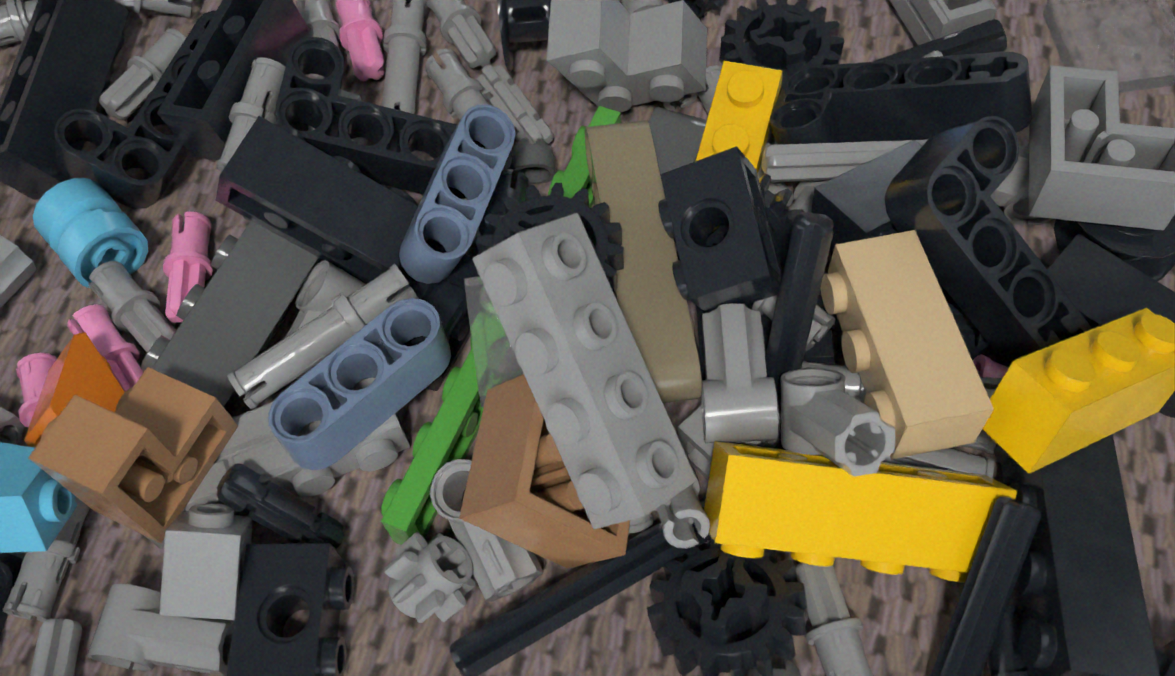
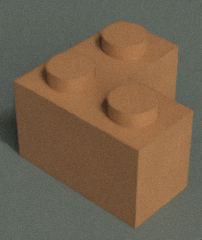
[28,367,238,544]
[459,374,630,569]

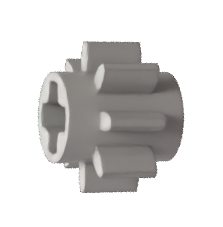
[384,532,476,623]

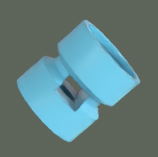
[33,178,148,288]

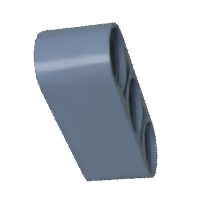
[399,104,516,284]
[268,298,451,470]

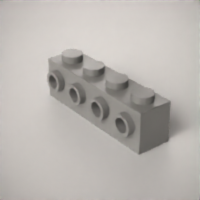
[472,213,697,529]

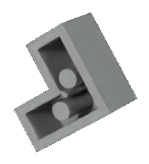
[547,0,707,112]
[1029,65,1175,230]

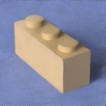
[820,230,994,460]

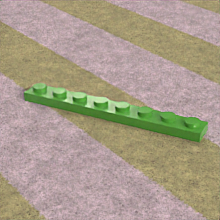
[381,106,621,545]

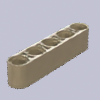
[585,120,702,403]

